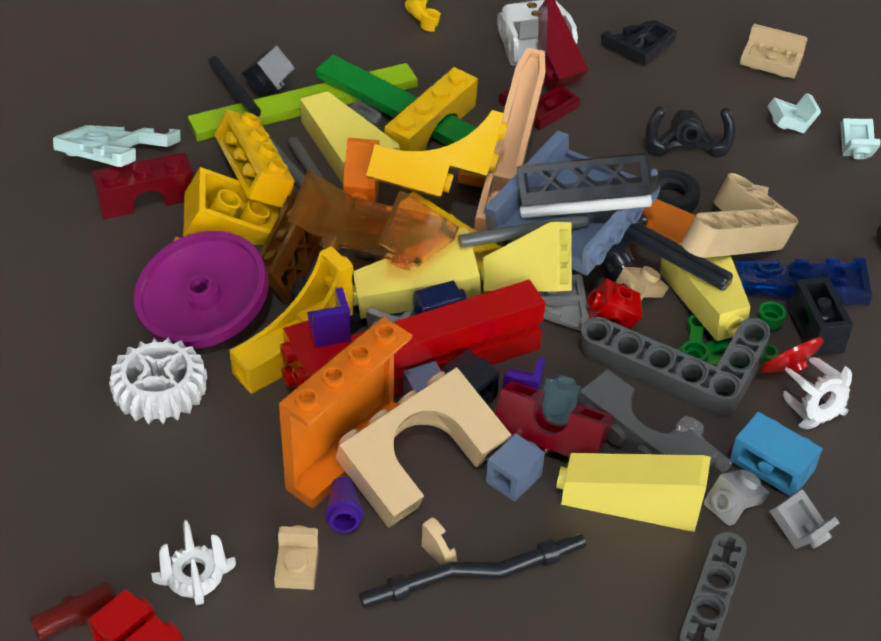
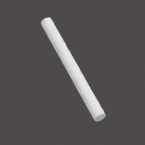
[520,195,652,218]

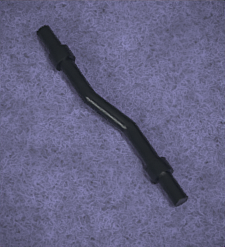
[359,533,586,609]

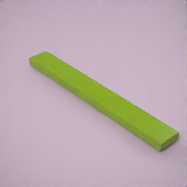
[188,63,418,142]

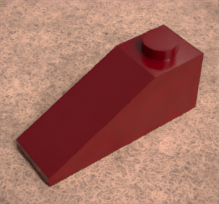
[538,0,589,91]

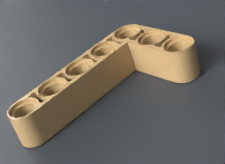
[681,173,798,258]

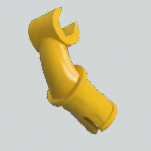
[405,0,441,32]

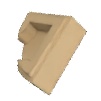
[422,517,457,564]

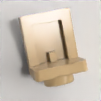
[616,266,669,301]

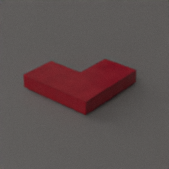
[498,85,581,131]

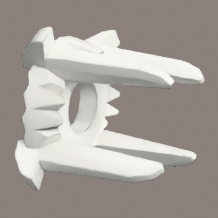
[783,357,852,430]
[151,520,236,606]

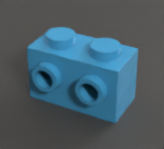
[729,412,823,496]

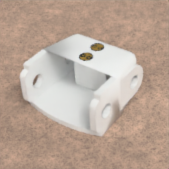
[497,0,578,66]

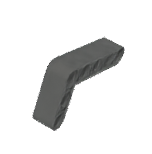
[581,317,770,416]

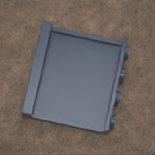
[485,130,660,275]

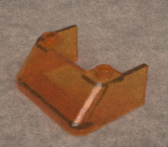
[287,171,459,271]

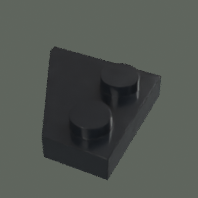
[601,20,677,65]

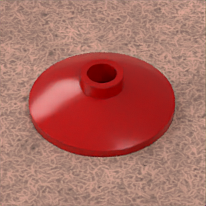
[759,337,824,374]

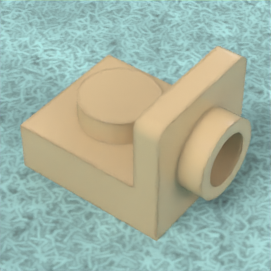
[274,525,319,590]

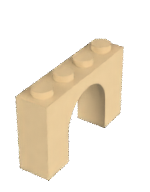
[335,367,511,528]

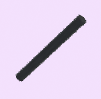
[209,56,261,117]

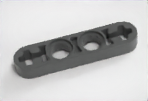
[678,532,747,641]

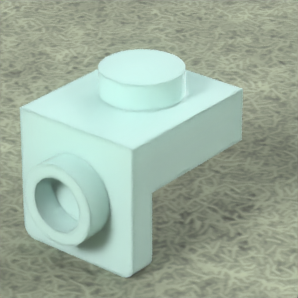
[767,93,821,134]
[840,118,880,159]

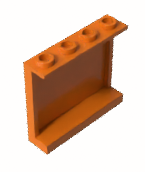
[279,317,412,509]

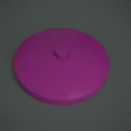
[134,231,269,349]

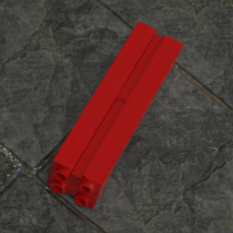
[280,279,546,397]

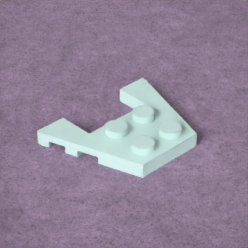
[53,125,181,167]

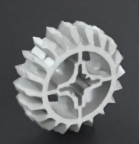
[109,337,207,425]

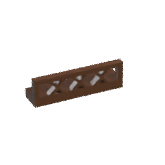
[260,188,328,304]

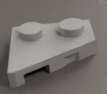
[538,274,589,331]

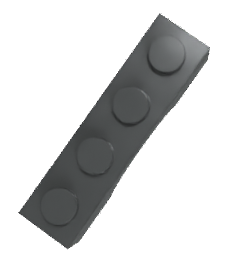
[577,369,719,478]

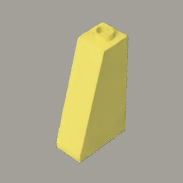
[300,91,400,184]
[353,227,481,319]
[660,243,750,341]
[556,453,711,532]

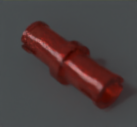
[30,581,115,641]

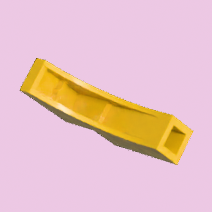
[366,110,508,198]
[230,246,354,394]

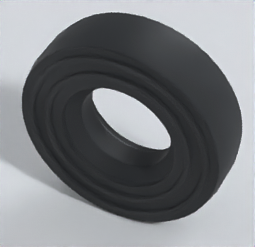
[657,170,700,213]

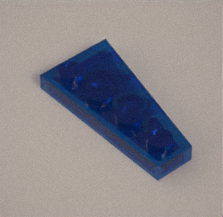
[736,257,872,305]

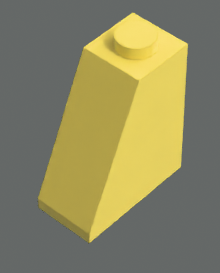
[481,222,572,292]

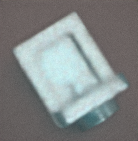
[542,375,581,425]

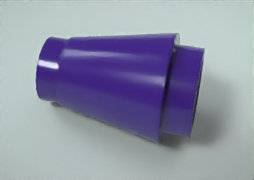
[325,477,363,533]

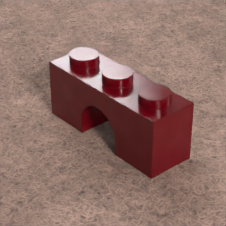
[92,152,194,220]
[495,380,614,459]

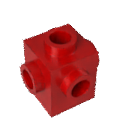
[586,278,642,330]

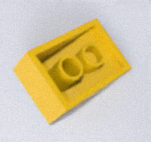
[183,167,287,245]

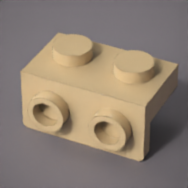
[740,24,807,79]

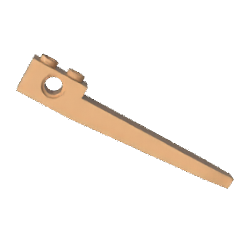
[474,47,546,247]

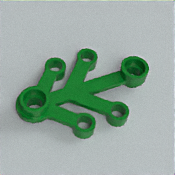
[678,301,786,369]

